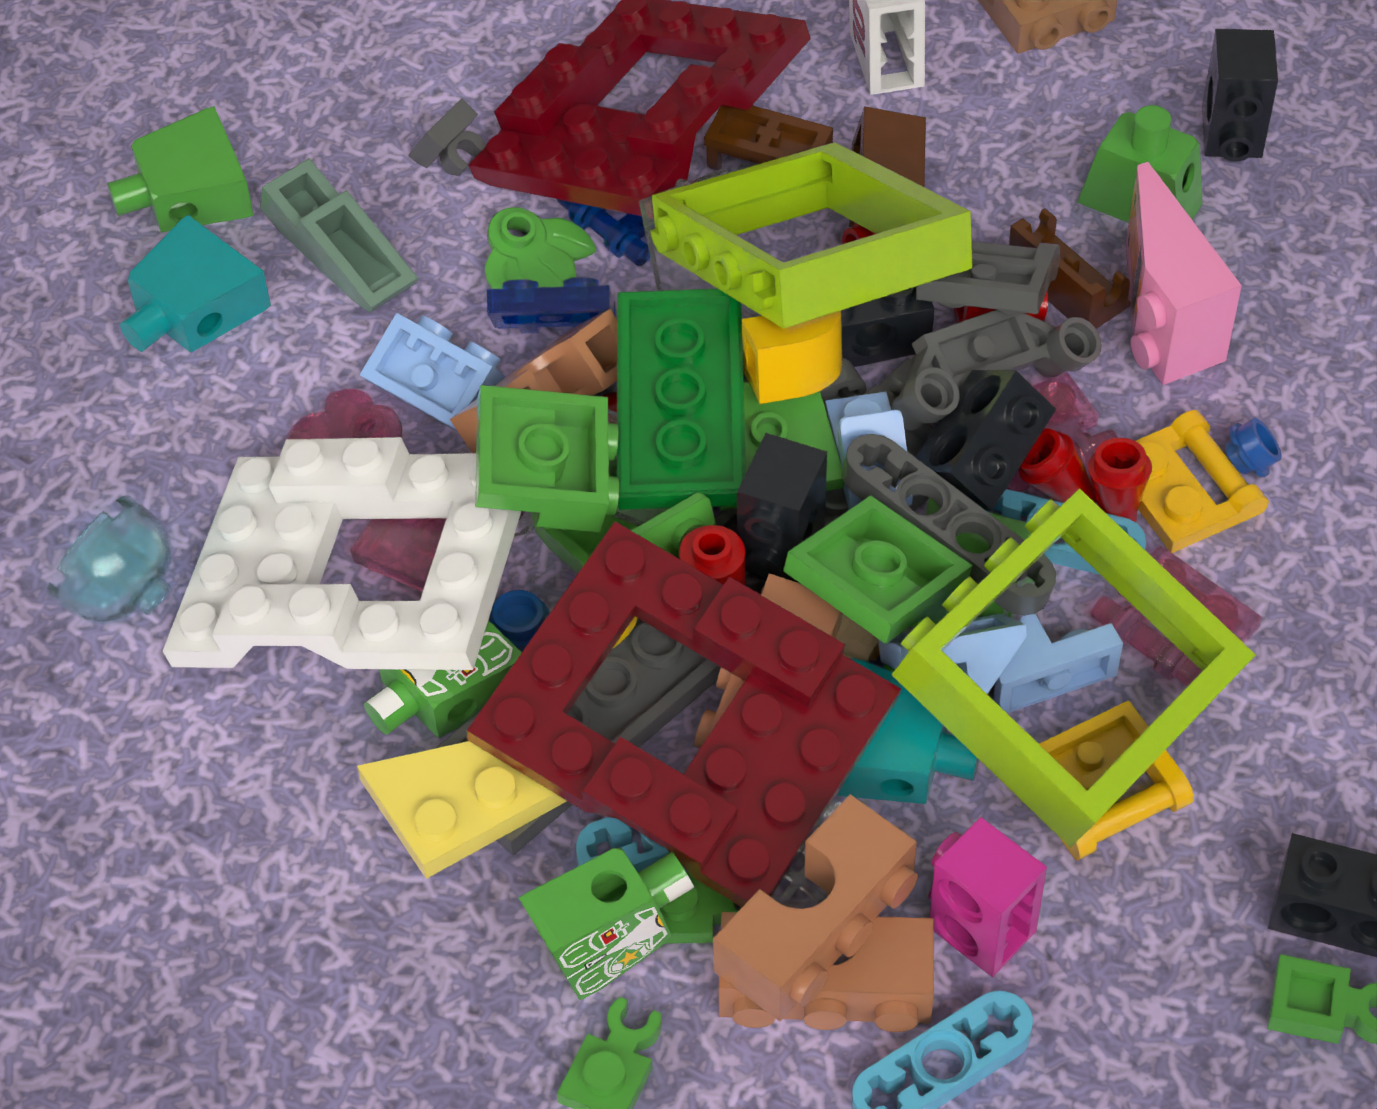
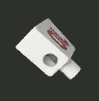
[849,0,925,95]

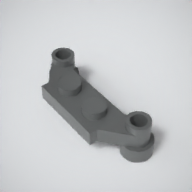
[891,310,1102,430]

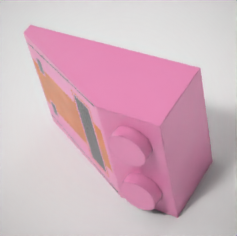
[1126,162,1242,385]

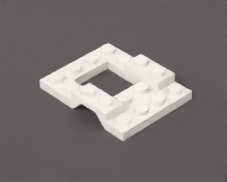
[163,437,521,670]

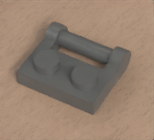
[916,241,1060,315]

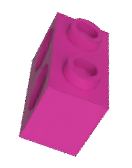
[928,817,1047,978]

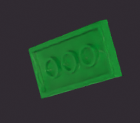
[617,289,746,510]

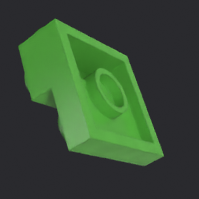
[475,385,619,532]
[783,495,973,644]

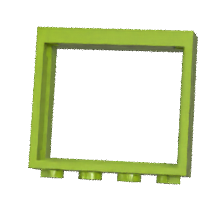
[650,142,972,329]
[892,489,1256,848]

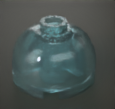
[47,495,172,625]

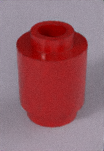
[679,525,745,585]

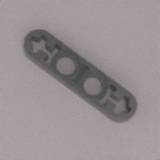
[842,434,1056,616]

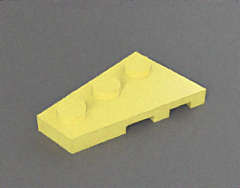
[357,741,567,879]

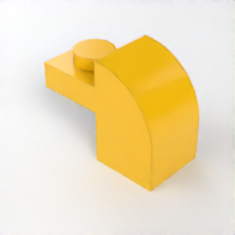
[742,311,842,404]

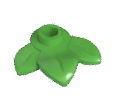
[484,207,596,302]

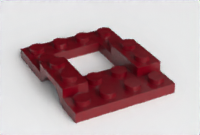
[468,0,811,219]
[467,522,901,907]

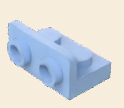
[360,313,506,432]

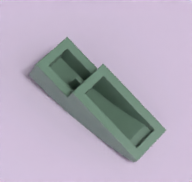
[260,158,418,313]

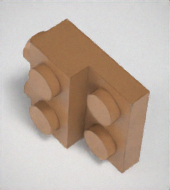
[978,0,1118,54]

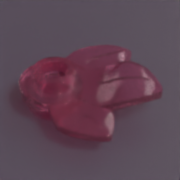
[284,389,402,441]

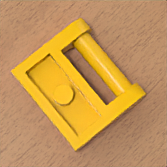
[1135,410,1269,554]
[1039,700,1194,861]

